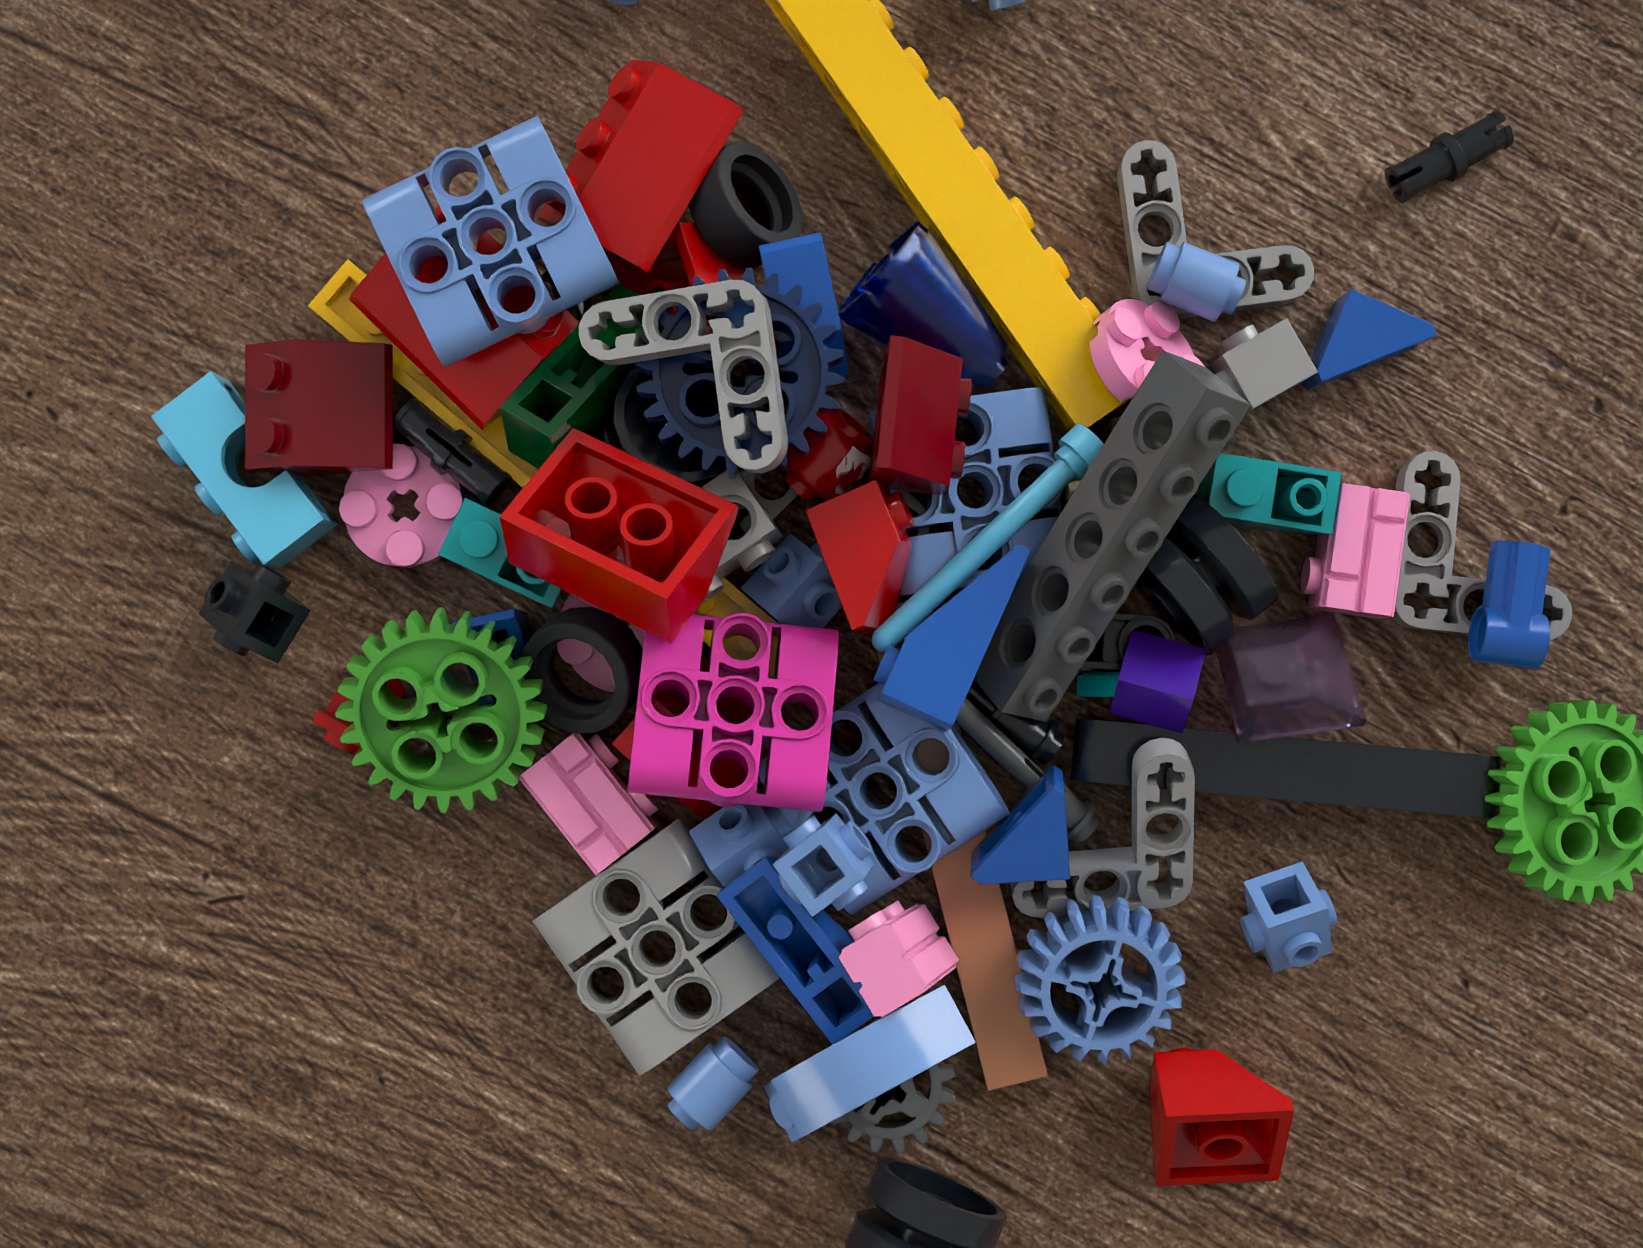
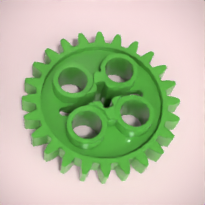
[335,607,547,813]
[1485,700,1643,904]

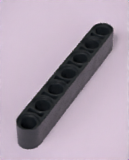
[1070,718,1502,818]

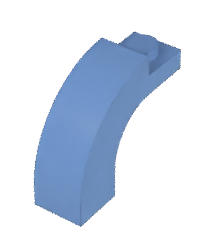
[763,985,976,1142]

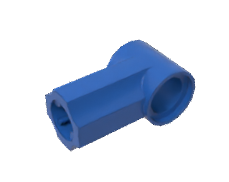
[1467,540,1551,670]

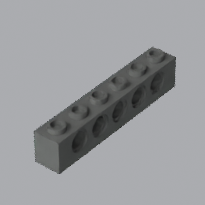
[974,350,1251,722]

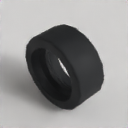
[688,141,803,269]
[521,607,643,734]

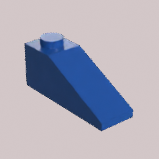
[873,544,1031,732]
[716,855,874,1044]

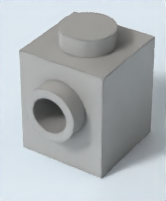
[1210,318,1318,413]

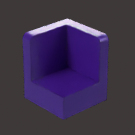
[1110,631,1206,734]

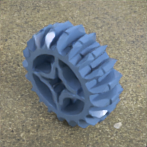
[1014,893,1185,1065]

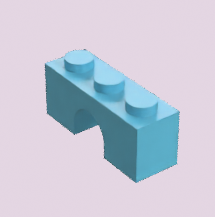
[151,371,338,569]

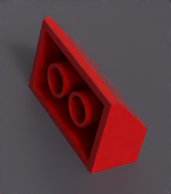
[538,60,744,273]
[349,205,580,430]
[499,428,738,644]

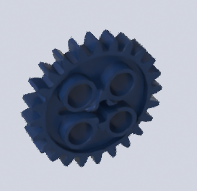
[635,268,845,479]

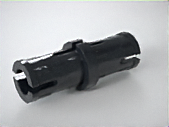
[1384,110,1514,203]
[393,398,512,507]

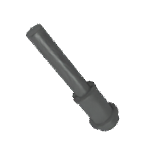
[955,698,1100,844]

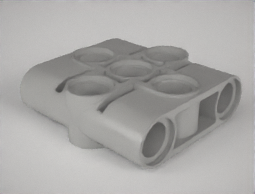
[532,818,780,1075]

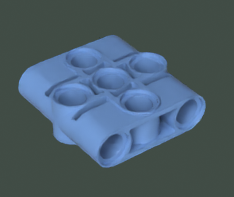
[362,115,620,368]
[869,387,1064,597]
[758,683,1010,915]

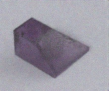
[1216,614,1366,743]

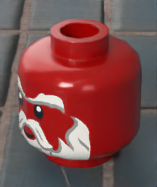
[784,408,873,501]

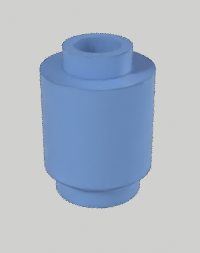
[1147,242,1246,322]
[667,1036,759,1131]

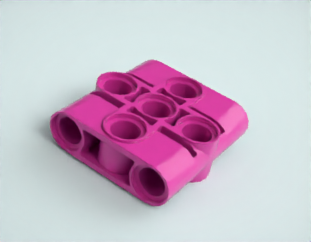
[628,612,839,812]

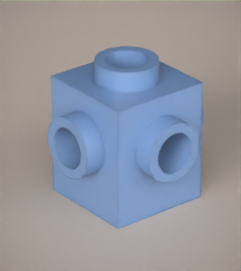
[741,533,842,628]
[689,804,792,887]
[773,813,874,917]
[1240,861,1337,973]

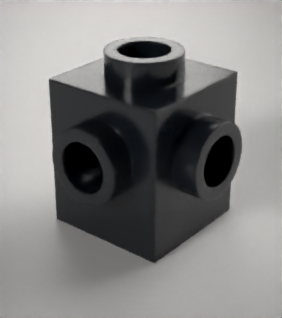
[198,561,311,663]

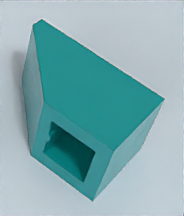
[1197,453,1342,535]
[438,498,563,609]

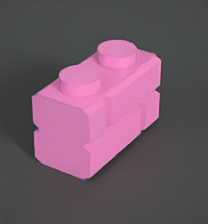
[1300,483,1410,619]
[519,732,659,875]
[839,900,959,1017]

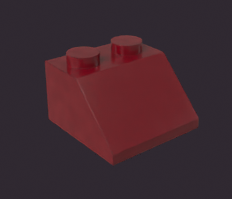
[869,335,972,495]
[245,339,393,476]

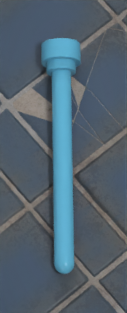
[872,423,1104,652]

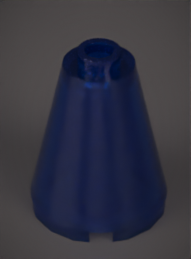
[838,220,1009,388]

